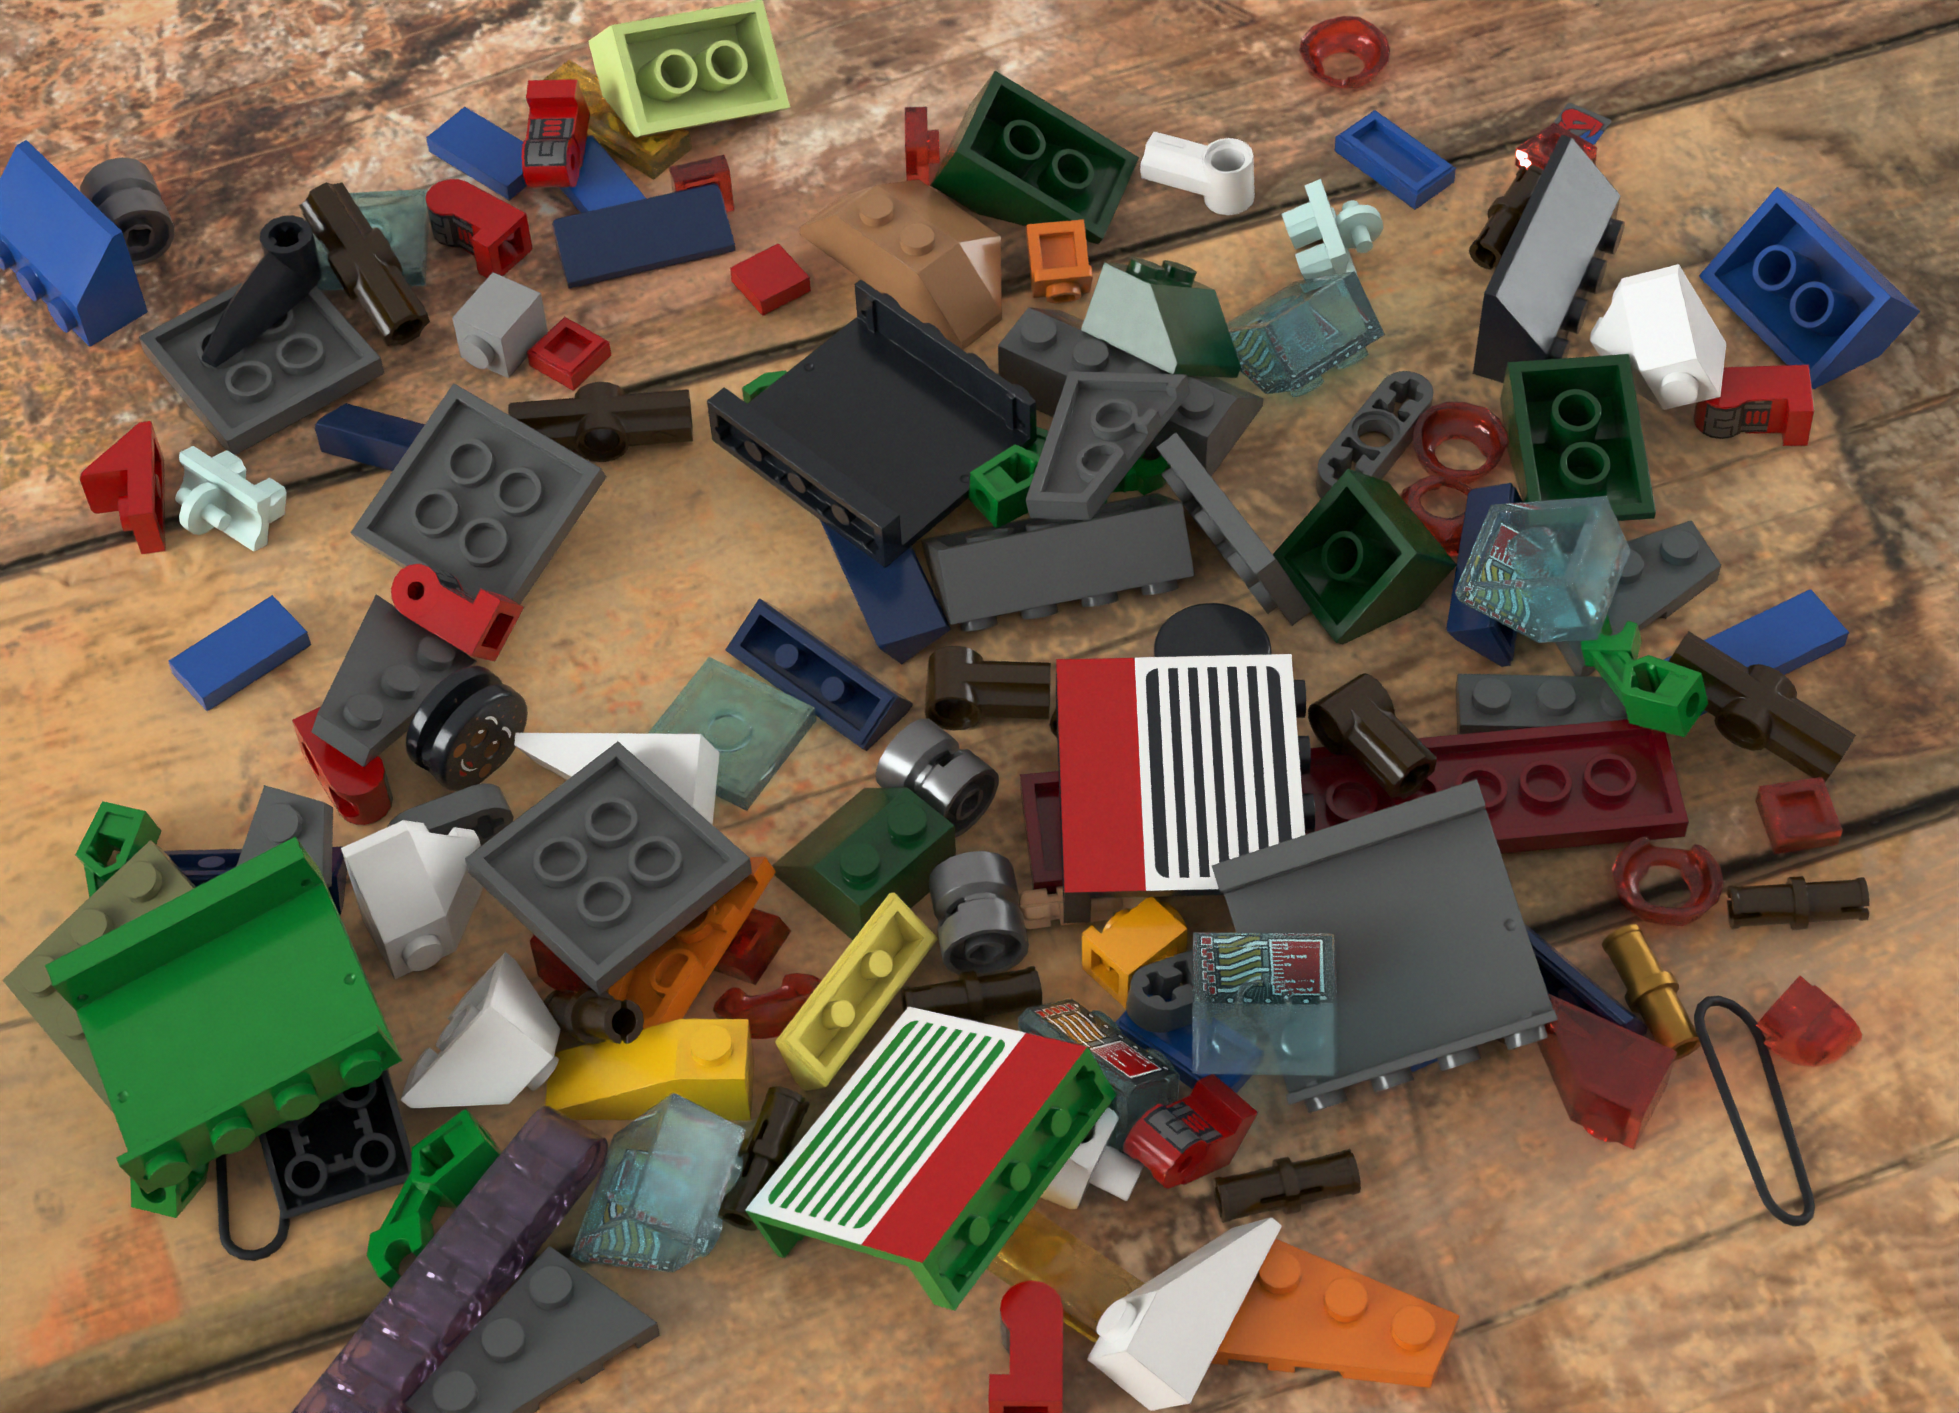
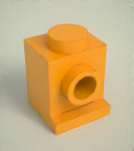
[1082,897,1188,1009]

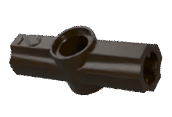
[299,182,430,346]
[508,382,693,462]
[1668,631,1856,785]

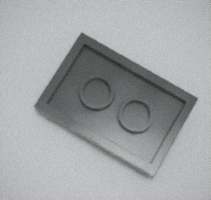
[1156,433,1312,626]

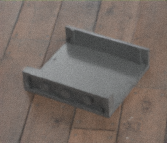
[1211,779,1558,1113]

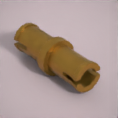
[1601,924,1701,1061]

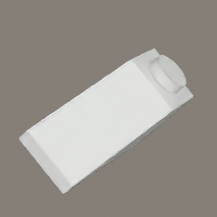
[514,733,720,825]
[1087,1217,1282,1411]

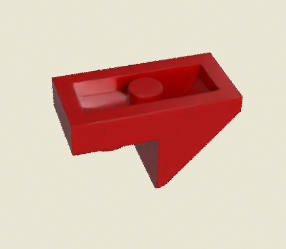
[80,421,166,554]

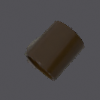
[925,646,1051,731]
[1308,673,1437,800]

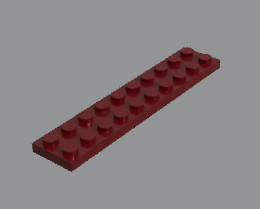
[1020,719,1689,894]

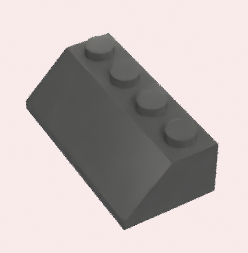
[998,307,1263,476]
[921,493,1195,631]

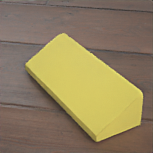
[775,892,938,1091]

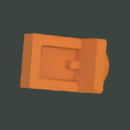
[1026,219,1093,303]

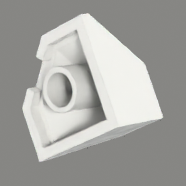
[1590,264,1726,410]
[341,820,483,979]
[401,952,560,1108]

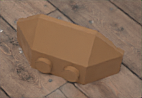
[799,179,1002,350]

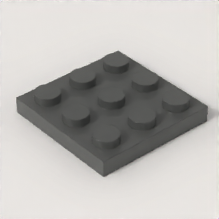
[139,282,385,455]
[350,383,607,604]
[465,741,752,995]

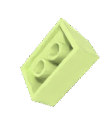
[588,0,790,138]

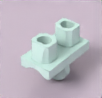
[1282,179,1383,294]
[175,446,287,552]

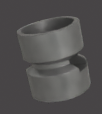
[80,157,175,266]
[876,719,999,837]
[929,851,1029,977]

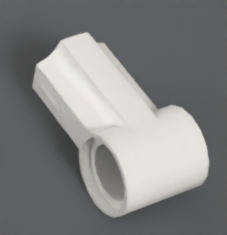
[1140,132,1255,215]

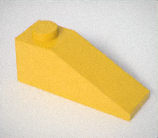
[544,1019,755,1121]

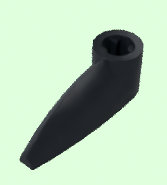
[202,215,322,368]

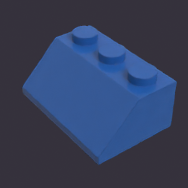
[0,140,148,347]
[1699,187,1921,389]

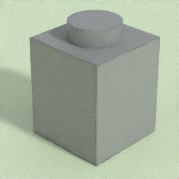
[452,272,548,378]

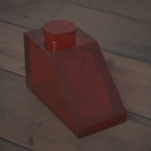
[1537,994,1677,1150]

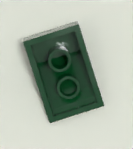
[930,71,1139,244]
[1500,354,1656,527]

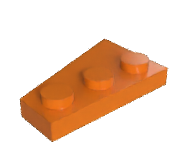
[608,856,776,1029]
[1211,1239,1460,1388]

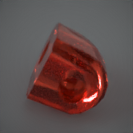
[1756,976,1862,1068]

